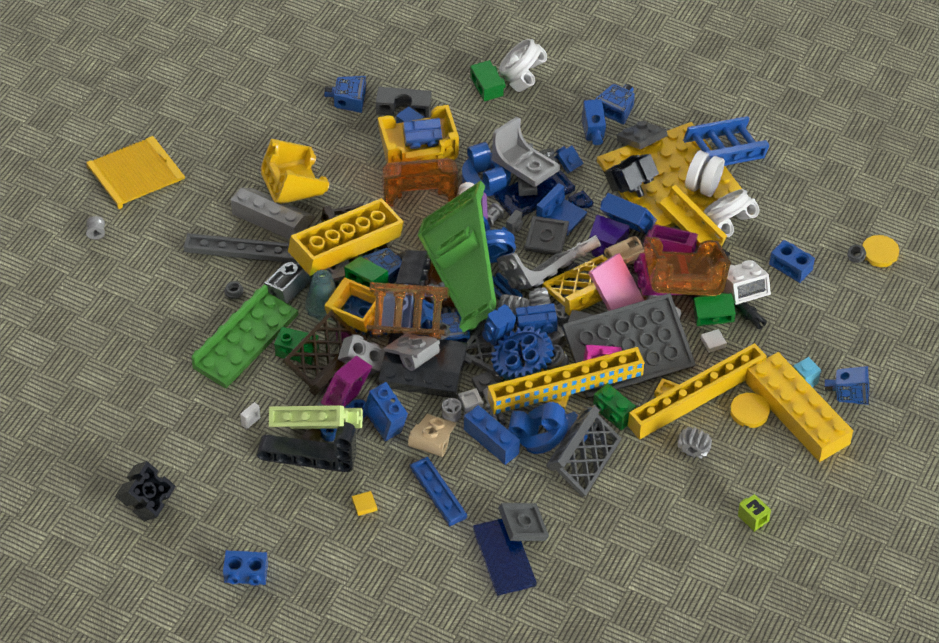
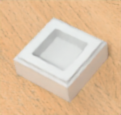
[701,329,727,353]
[458,388,483,412]
[240,402,260,429]

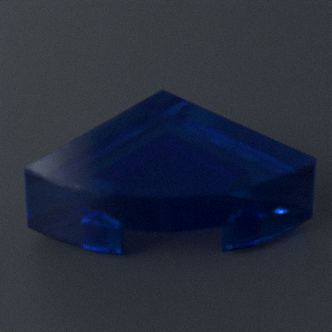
[568,190,594,208]

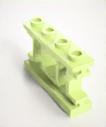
[269,406,363,429]

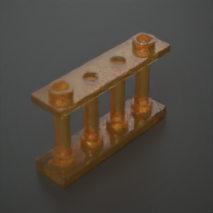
[366,282,450,339]

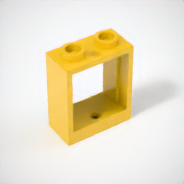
[324,277,384,333]

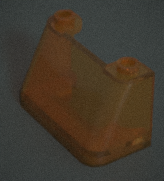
[382,158,458,206]
[644,237,731,296]

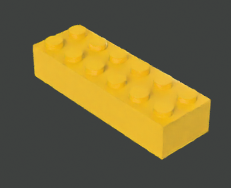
[288,198,404,276]
[746,352,853,462]

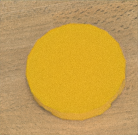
[863,235,900,267]
[730,393,770,428]

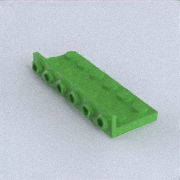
[192,284,299,388]

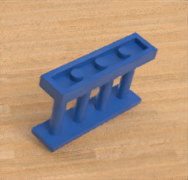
[683,116,769,166]

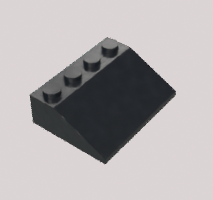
[379,331,468,399]

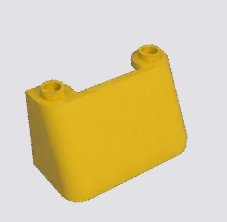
[378,105,459,172]
[261,139,329,204]

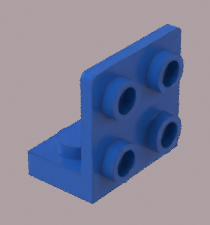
[536,183,587,235]

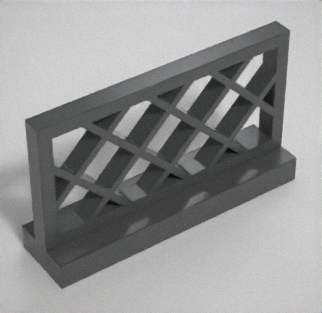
[546,405,622,497]

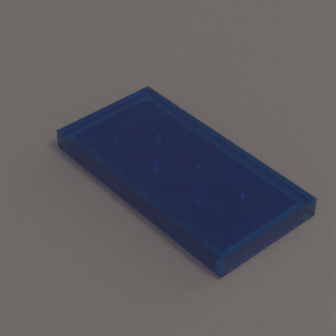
[494,170,575,217]
[473,518,537,596]

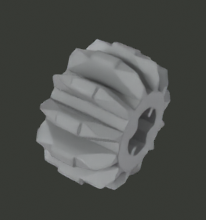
[529,287,551,306]
[498,294,530,316]
[677,427,712,458]

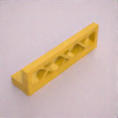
[658,185,727,254]

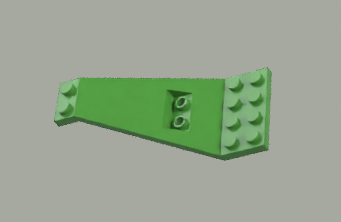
[418,181,496,332]

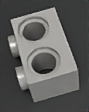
[338,335,385,375]

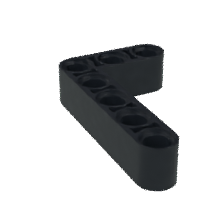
[256,422,357,472]

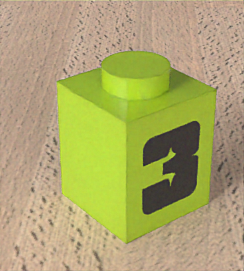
[738,494,771,532]

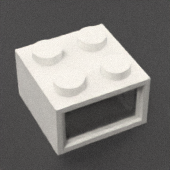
[718,260,771,304]

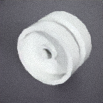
[685,150,725,197]

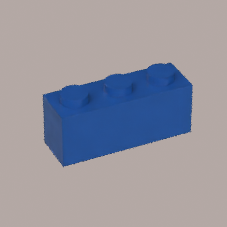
[464,405,520,465]

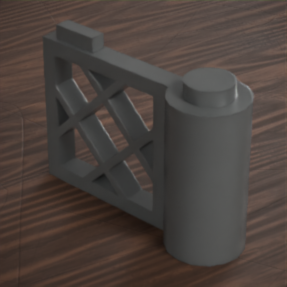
[464,326,525,383]

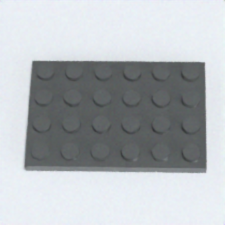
[562,293,696,399]

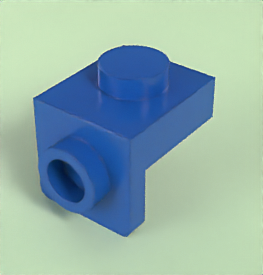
[554,146,584,174]

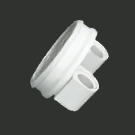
[499,39,547,92]
[704,189,759,239]

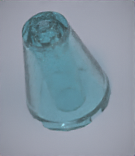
[305,270,343,321]

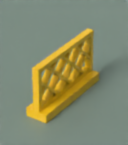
[542,255,630,316]

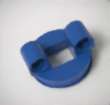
[462,142,511,196]
[483,217,516,263]
[508,402,569,454]

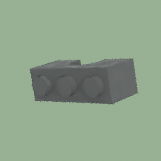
[376,87,432,118]

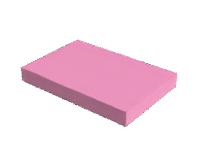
[588,253,645,311]

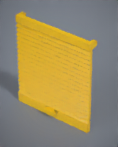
[86,136,185,209]

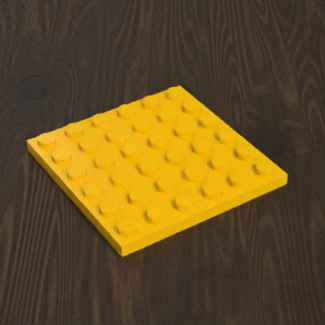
[597,122,742,228]

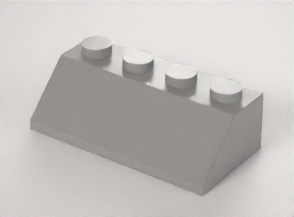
[231,188,314,240]

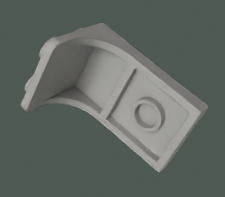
[492,117,560,187]
[497,250,576,290]

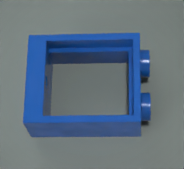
[600,193,657,235]
[364,382,408,441]

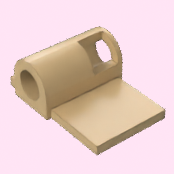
[604,236,653,265]
[408,414,456,457]

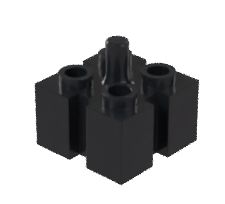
[604,154,659,197]
[115,461,176,522]

